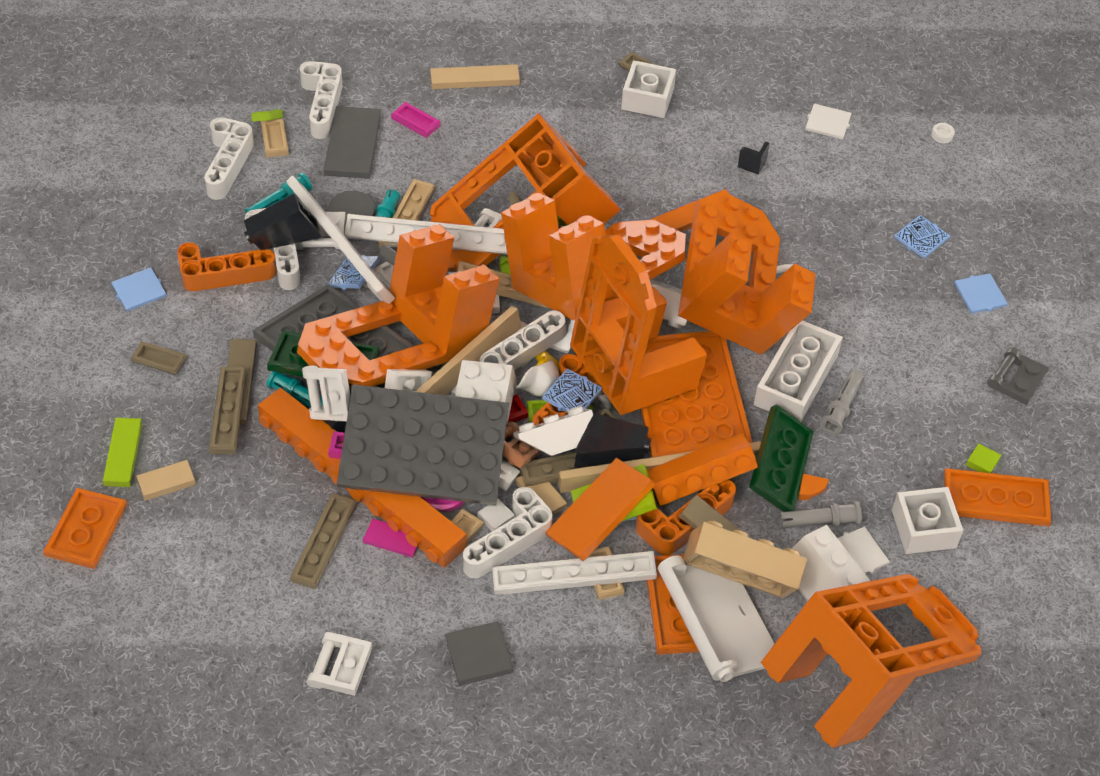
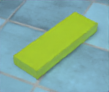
[103,418,142,487]

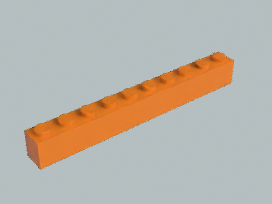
[258,387,467,568]

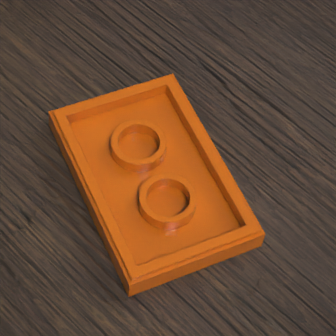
[43,488,127,569]

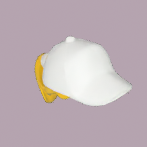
[515,351,560,397]

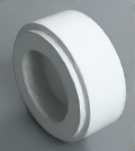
[931,123,955,143]

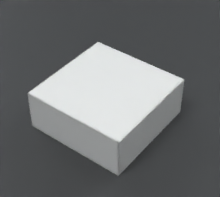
[478,498,515,531]

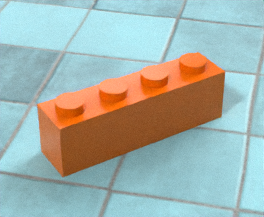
[647,433,758,506]

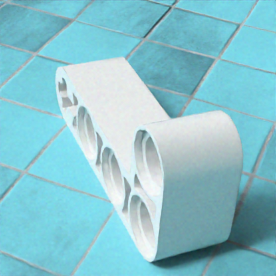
[300,61,343,139]
[204,117,254,200]
[245,208,301,290]
[480,310,567,395]
[463,487,552,578]

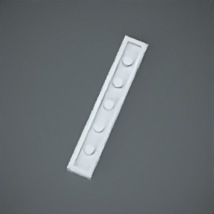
[492,551,657,594]

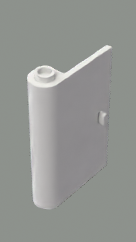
[658,556,774,682]

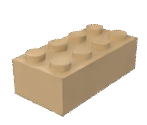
[683,521,807,598]

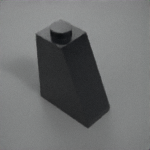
[244,194,322,250]
[574,413,651,468]

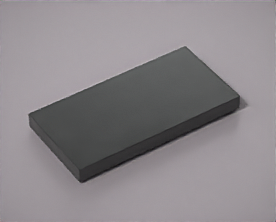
[324,106,381,179]

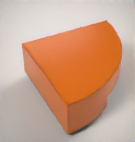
[798,474,829,500]

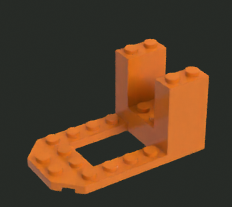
[429,113,621,272]
[678,191,816,354]
[501,193,686,321]
[297,224,500,388]
[570,235,707,415]
[760,574,982,748]

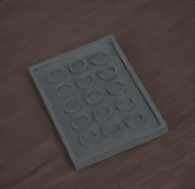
[253,284,413,396]
[337,384,509,506]

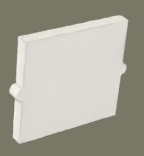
[805,104,851,139]
[837,526,890,574]

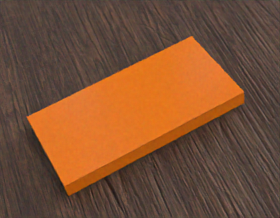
[545,458,655,562]
[944,468,1051,526]
[646,554,699,655]

